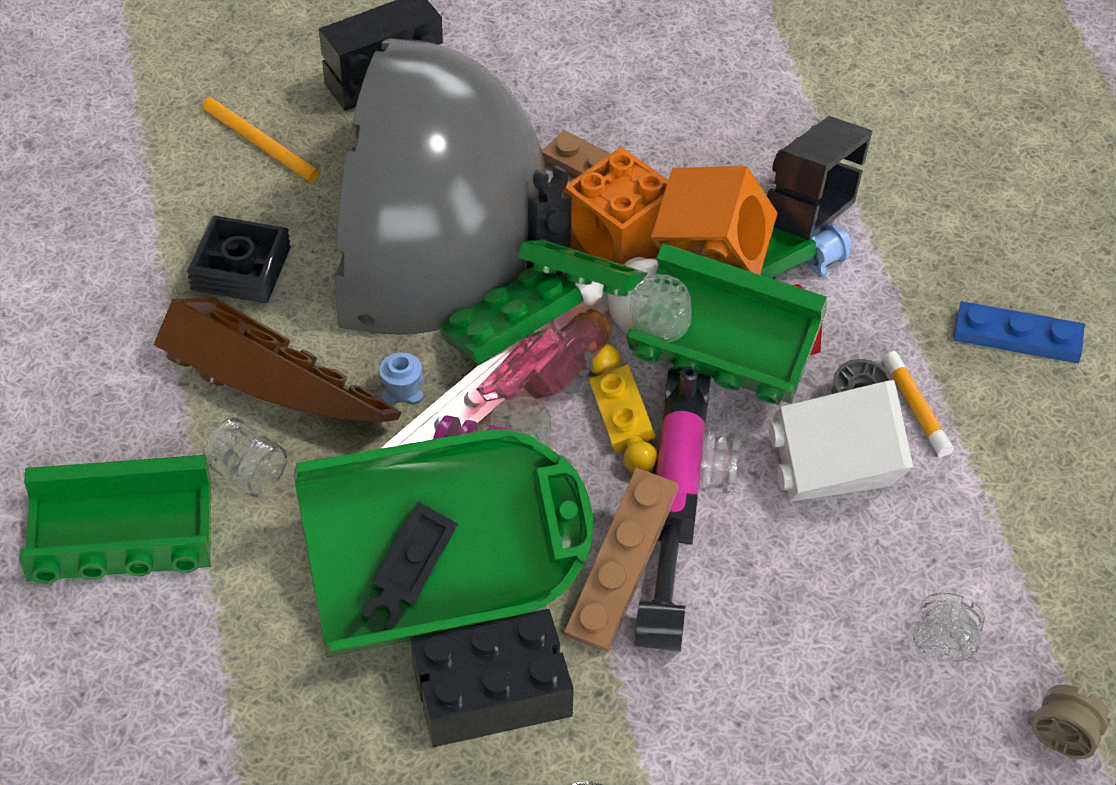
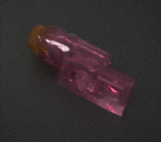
[476,309,612,402]

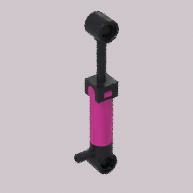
[634,367,711,652]

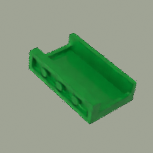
[626,243,827,405]
[19,455,211,584]

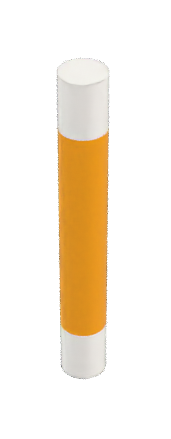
[882,351,954,457]

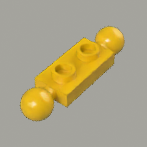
[589,344,658,474]

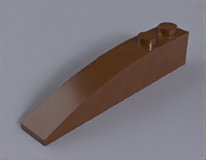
[153,298,402,423]

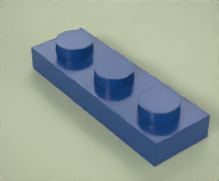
[954,301,1085,364]

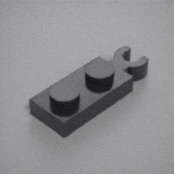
[527,166,572,271]
[362,502,459,631]

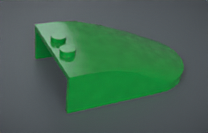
[293,429,593,657]

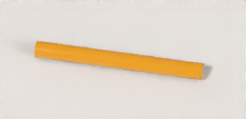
[202,97,320,183]

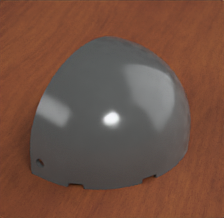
[335,38,546,335]

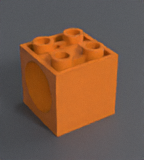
[564,147,668,265]
[651,166,777,275]

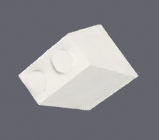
[769,380,913,502]

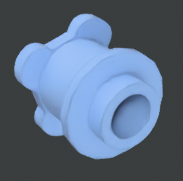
[805,224,851,277]
[379,352,423,406]

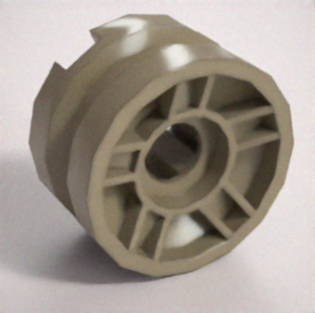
[1031,684,1111,759]

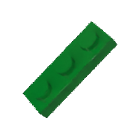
[518,240,648,296]

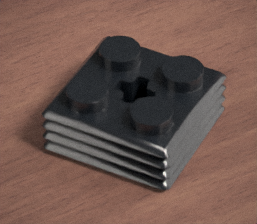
[187,215,291,303]

